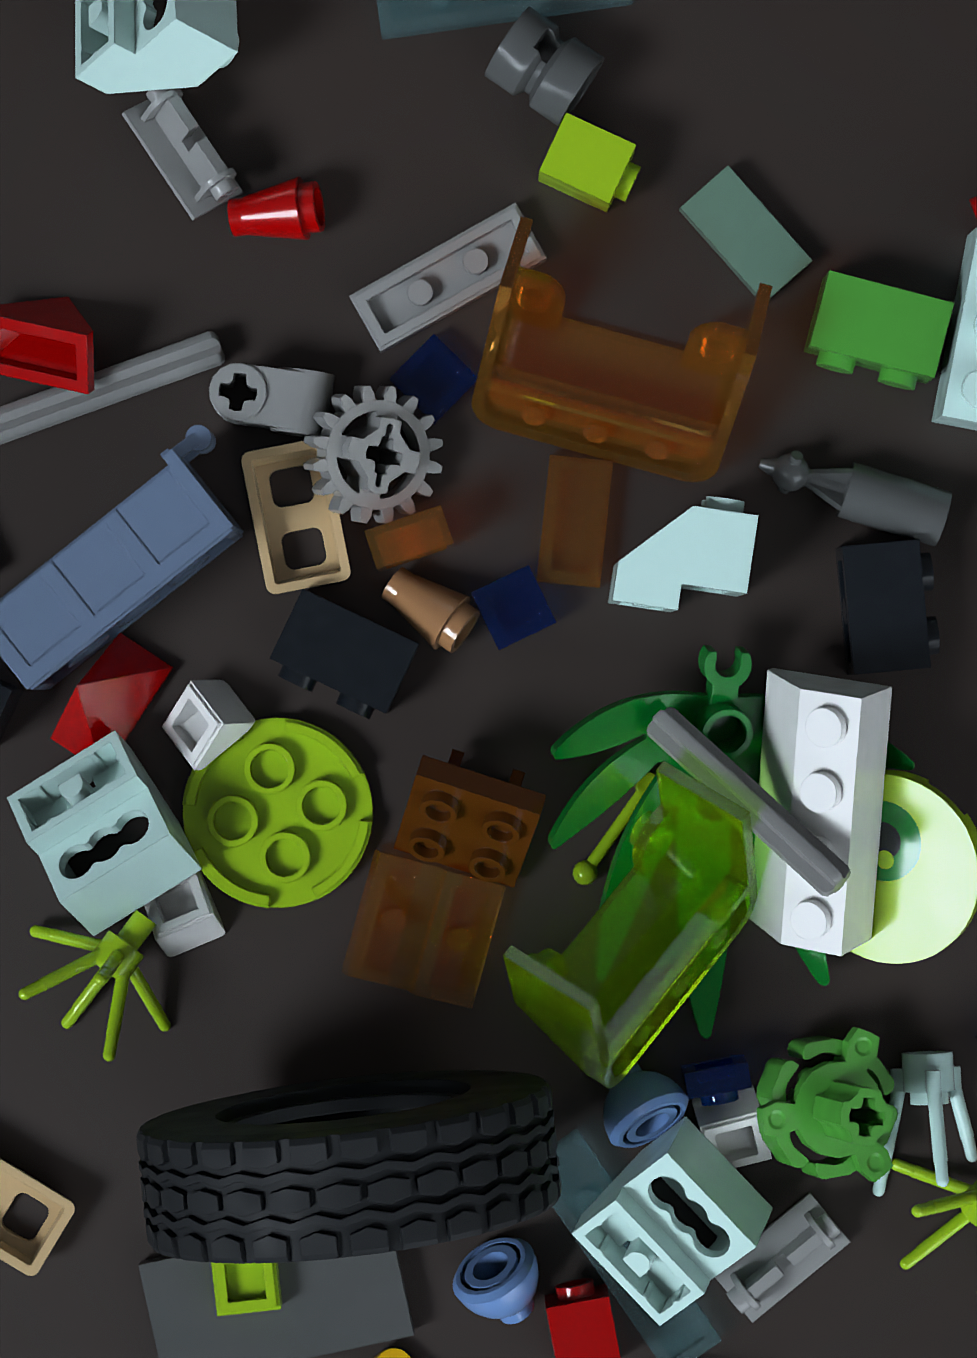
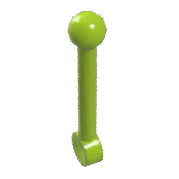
[573,773,655,885]

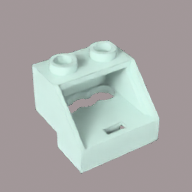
[75,0,239,94]
[608,496,759,612]
[7,730,202,936]
[571,1117,773,1326]

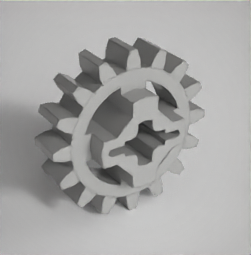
[303,385,443,524]

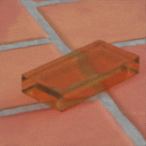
[536,455,613,588]

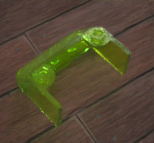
[503,761,758,1088]

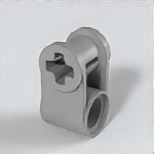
[209,363,335,437]

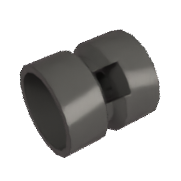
[484,6,605,127]

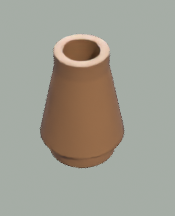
[382,567,480,653]

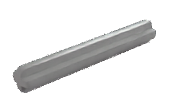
[0,331,225,445]
[646,707,851,897]

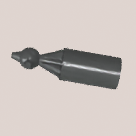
[758,451,952,547]

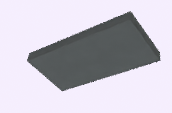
[138,1251,415,1358]

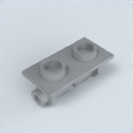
[122,88,243,221]
[715,1192,850,1323]

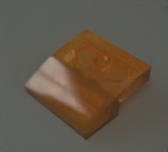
[341,849,506,1009]

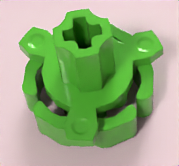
[756,1027,898,1182]

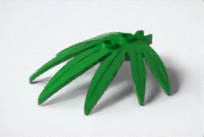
[548,645,915,1039]

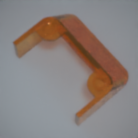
[472,216,772,482]

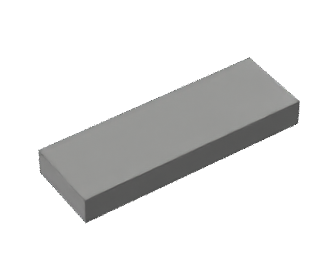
[349,202,547,353]

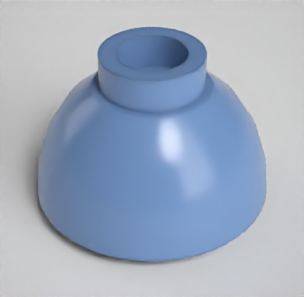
[603,1062,689,1148]
[453,1237,539,1324]

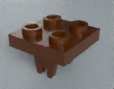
[394,749,547,888]

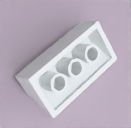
[749,668,892,956]

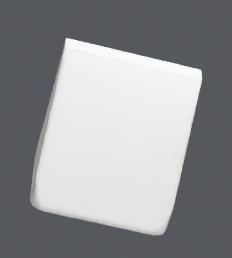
[162,680,255,771]
[144,870,225,957]
[692,1084,772,1168]

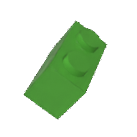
[803,270,954,390]

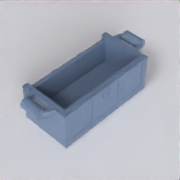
[0,425,244,690]

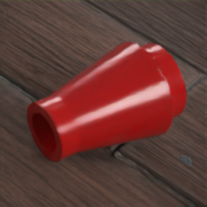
[227,176,325,240]

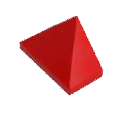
[0,297,95,394]
[50,633,174,755]

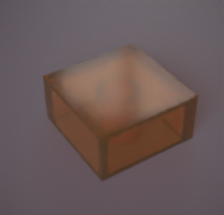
[364,505,455,572]

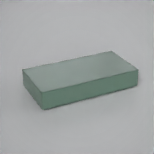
[679,166,813,305]

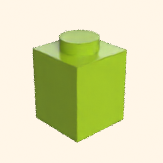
[538,112,641,213]

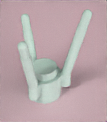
[872,1051,977,1197]

